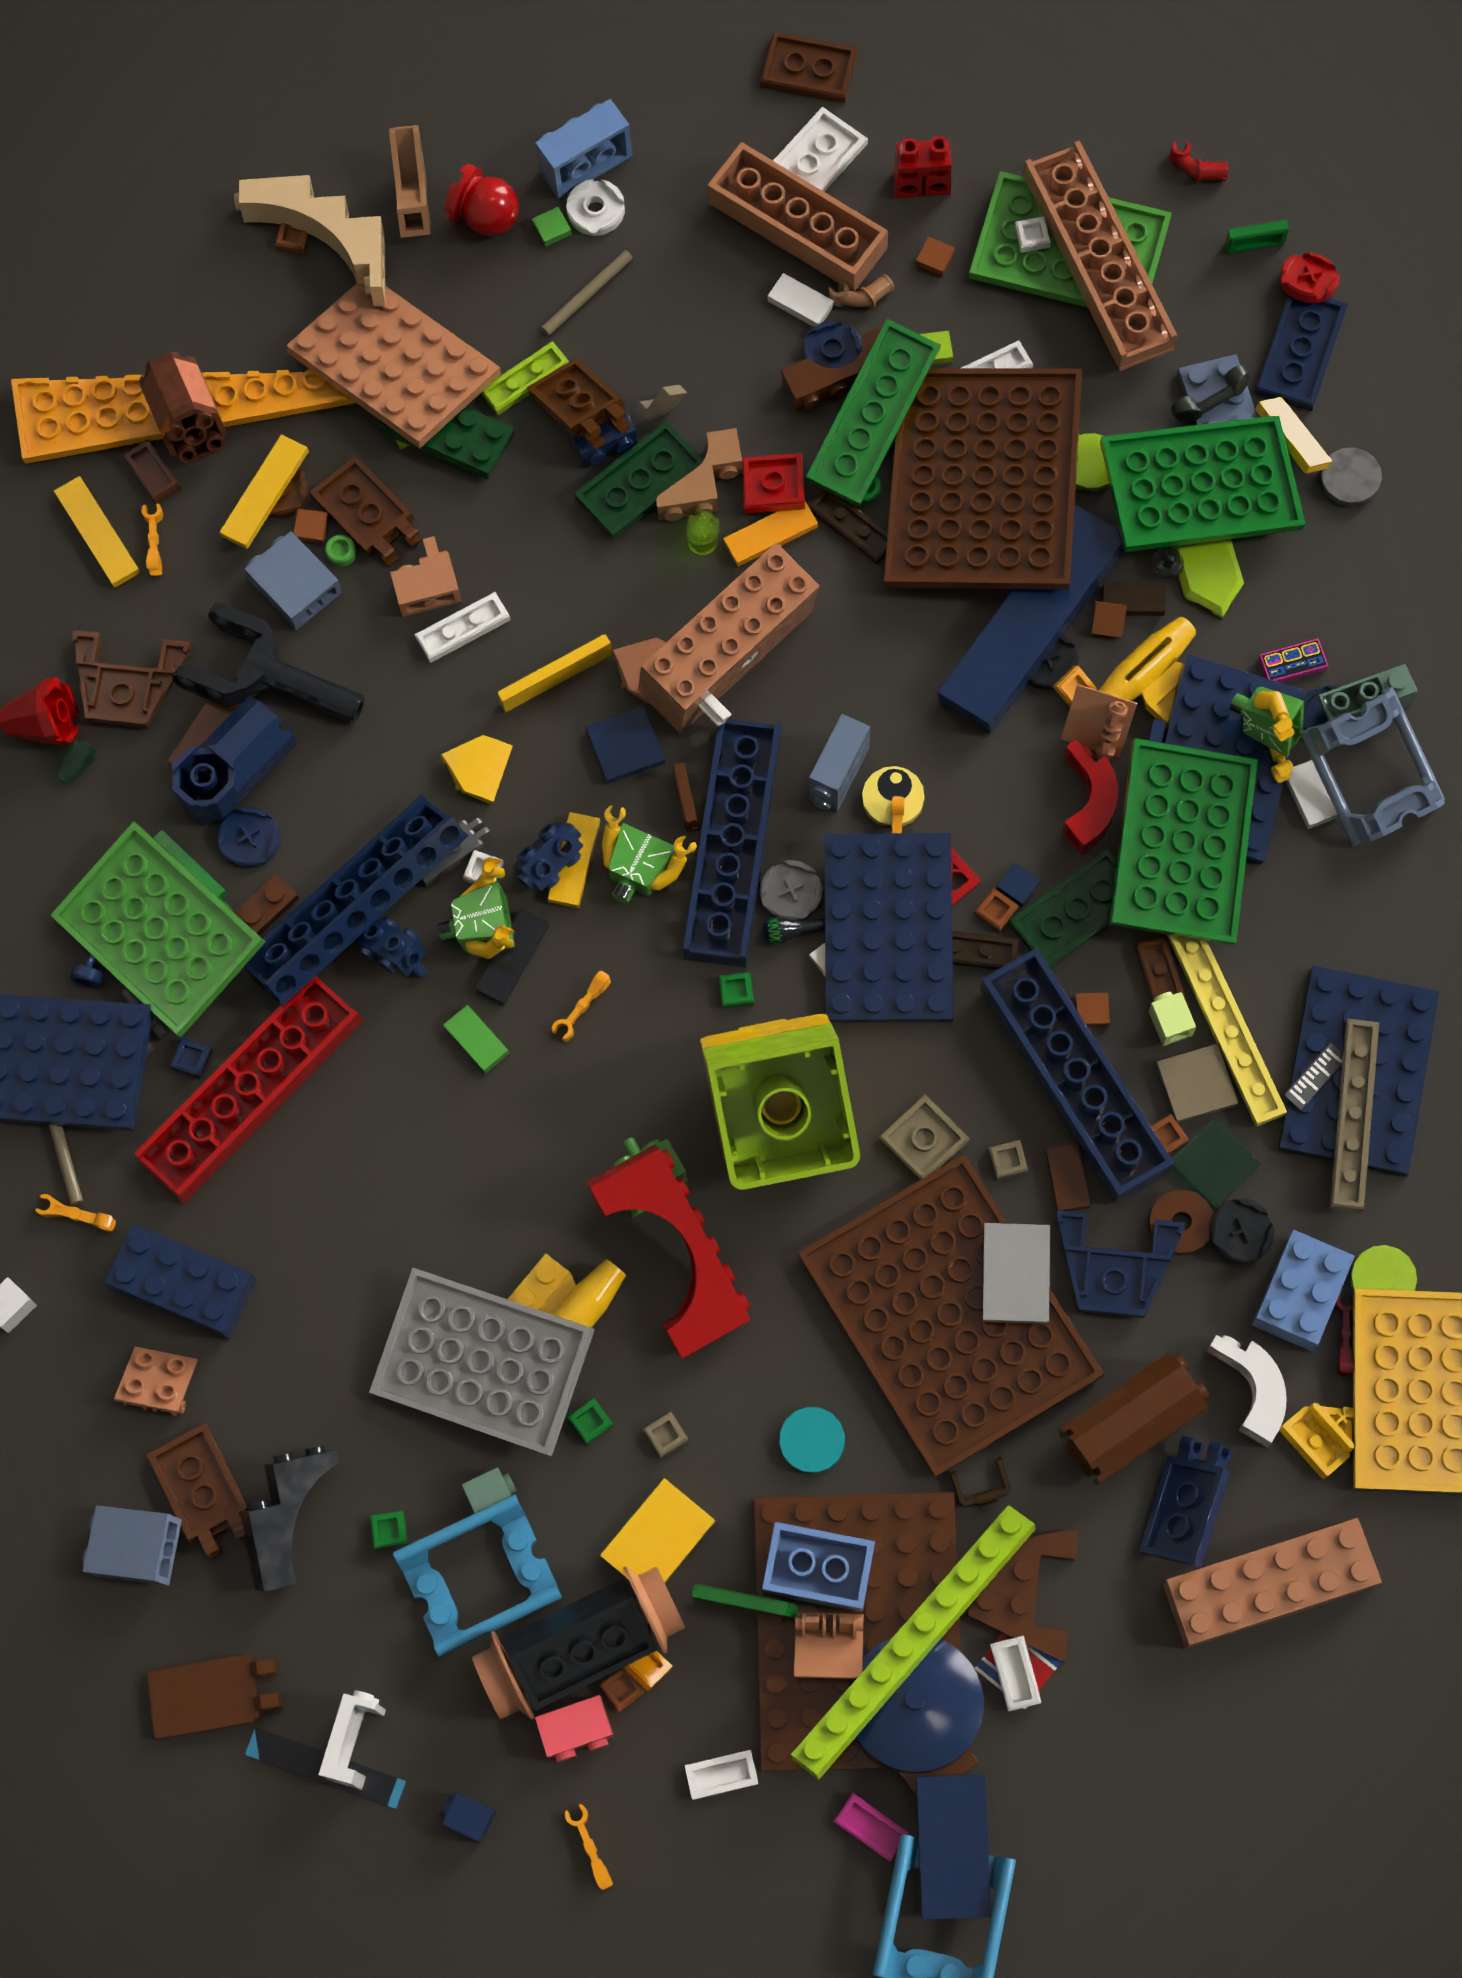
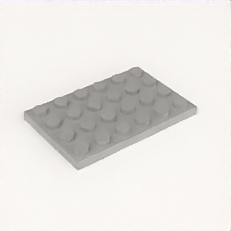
[369,1267,595,1456]

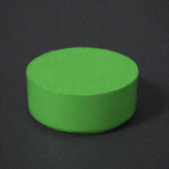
[325,535,357,567]

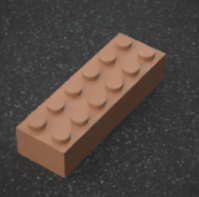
[707,142,888,292]
[1163,1518,1382,1649]

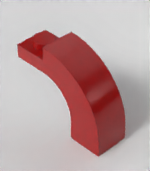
[1062,739,1118,856]

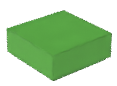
[532,207,572,247]

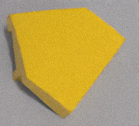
[440,735,513,804]
[1279,1403,1355,1480]

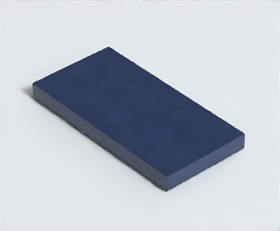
[1255,295,1348,411]
[916,1774,991,1920]

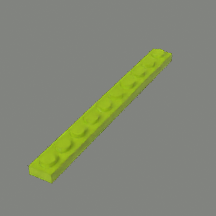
[791,1505,1035,1780]

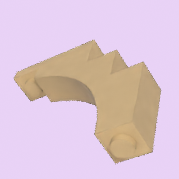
[234,175,386,306]

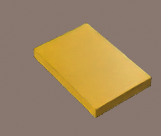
[600,1478,716,1583]

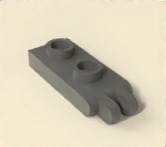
[421,818,491,887]

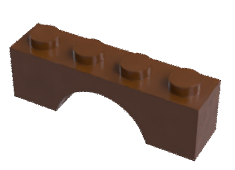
[781,326,883,413]

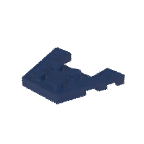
[1057,1210,1185,1318]

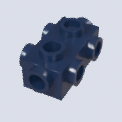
[512,822,584,891]
[354,916,427,979]

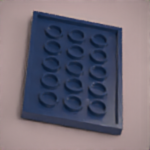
[1163,654,1305,865]
[825,833,953,1022]
[1278,966,1439,1177]
[0,995,153,1131]

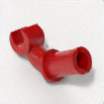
[1169,141,1228,183]

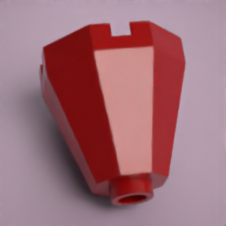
[0,677,78,745]

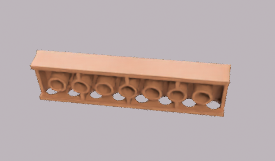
[1023,140,1177,371]

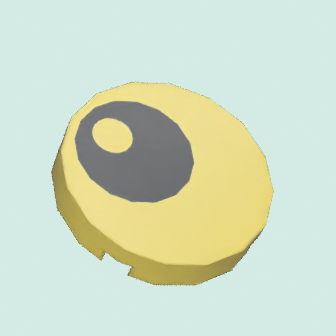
[862,766,925,827]

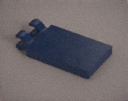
[1139,1436,1232,1568]

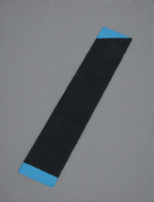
[245,1728,406,1809]

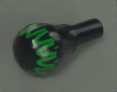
[763,917,825,945]

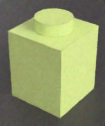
[1149,992,1196,1046]

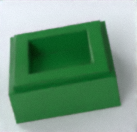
[719,972,754,1009]
[567,1398,614,1445]
[370,1510,408,1550]

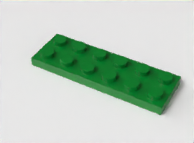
[805,319,941,507]

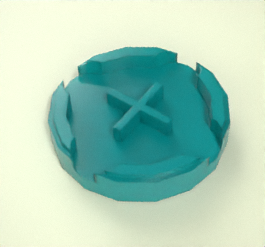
[779,1407,845,1474]

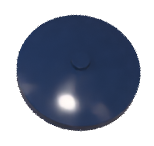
[848,1638,984,1774]

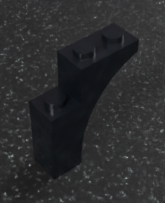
[240,1445,339,1592]

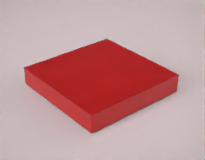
[742,453,805,514]

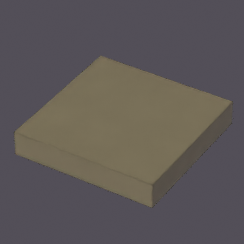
[1156,1044,1238,1123]
[879,1094,970,1180]

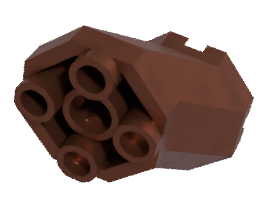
[139,351,227,464]

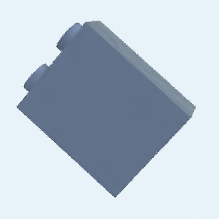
[245,531,342,630]
[809,714,870,812]
[83,1505,182,1586]

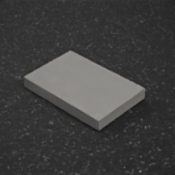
[982,1223,1050,1324]

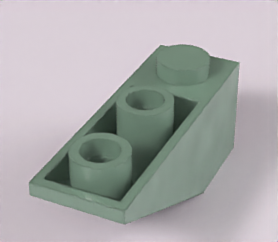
[1318,664,1418,721]

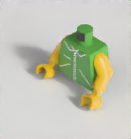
[1230,686,1304,783]
[602,805,697,904]
[437,857,515,959]

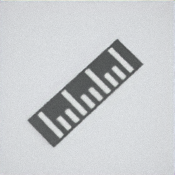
[1284,1043,1342,1110]

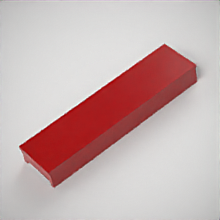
[134,975,363,1204]

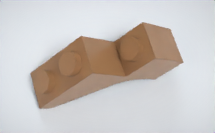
[389,125,431,238]
[656,428,743,521]

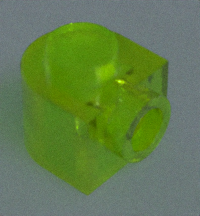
[687,511,720,555]

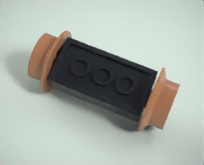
[472,1566,685,1720]

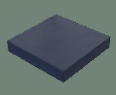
[586,706,666,784]

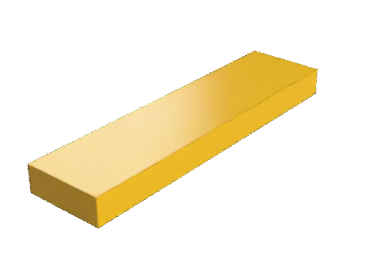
[219,434,309,549]
[54,476,140,588]
[498,634,612,713]

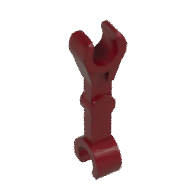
[1334,1293,1353,1376]

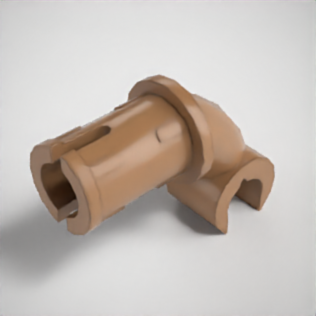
[829,274,895,309]

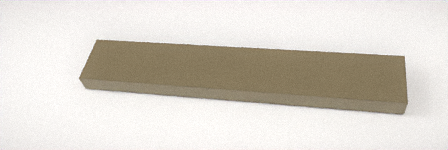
[1329,1018,1380,1212]

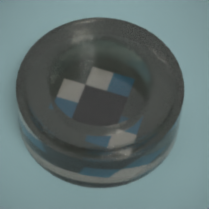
[1151,547,1184,579]

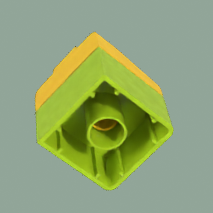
[700,1014,860,1190]

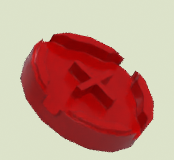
[1279,253,1340,303]

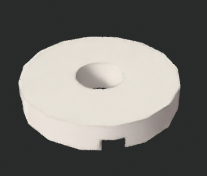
[566,179,625,236]

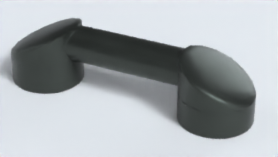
[1171,365,1250,422]

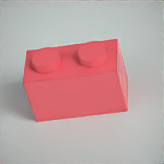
[535,1695,614,1762]

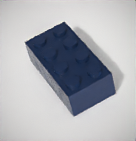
[104,1224,257,1339]

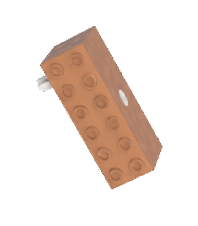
[638,542,820,734]

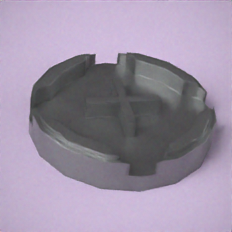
[1320,447,1382,507]
[759,860,822,921]

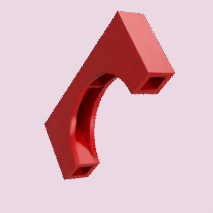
[586,1144,751,1359]

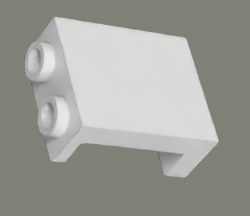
[318,1690,386,1790]

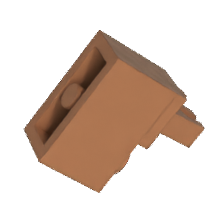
[390,536,462,617]

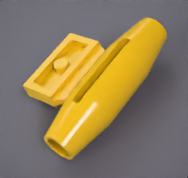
[1098,617,1196,728]
[508,1253,626,1328]

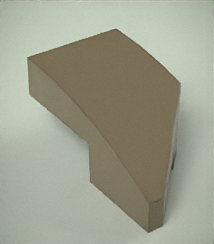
[629,385,687,426]

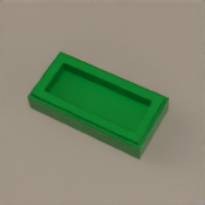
[1225,219,1289,254]

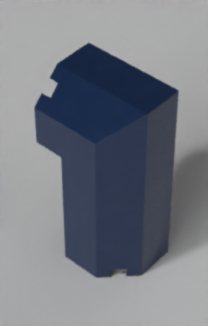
[171,696,297,826]

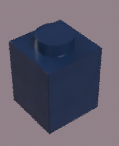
[440,1792,497,1843]

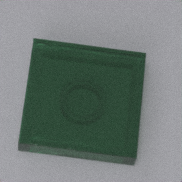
[1172,1119,1261,1210]

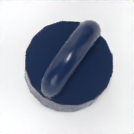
[69,955,103,988]

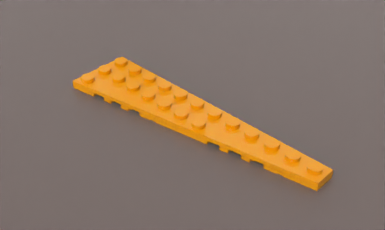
[11,369,356,464]

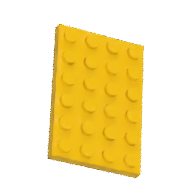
[1353,1289,1462,1494]

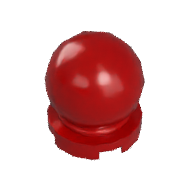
[444,164,520,236]

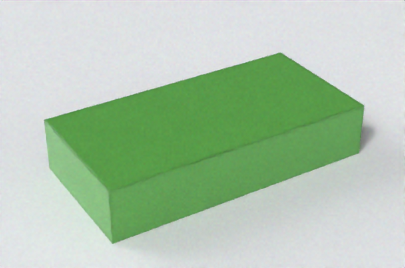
[443,1005,509,1074]

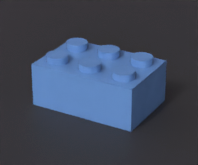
[535,99,632,199]
[1251,1229,1355,1352]
[762,1522,875,1613]

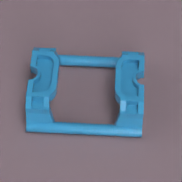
[393,1495,562,1657]
[872,1834,1016,1978]

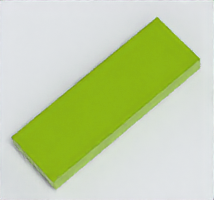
[480,341,569,416]

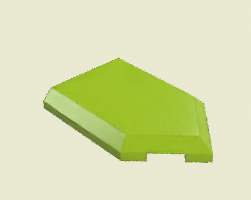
[1169,539,1244,618]

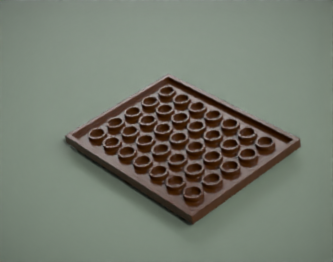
[884,368,1083,590]
[798,1154,1104,1478]
[754,1492,961,1772]

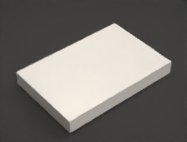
[773,107,868,192]

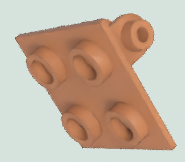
[1061,684,1137,760]
[114,1347,198,1416]
[794,1612,864,1679]

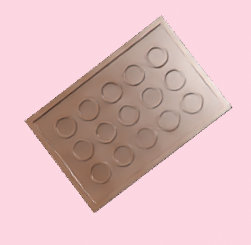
[286,283,501,449]

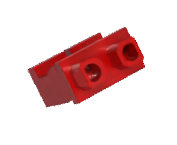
[892,136,952,199]

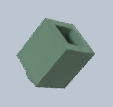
[462,1467,517,1513]

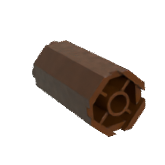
[1058,1353,1210,1487]

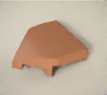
[611,638,666,704]

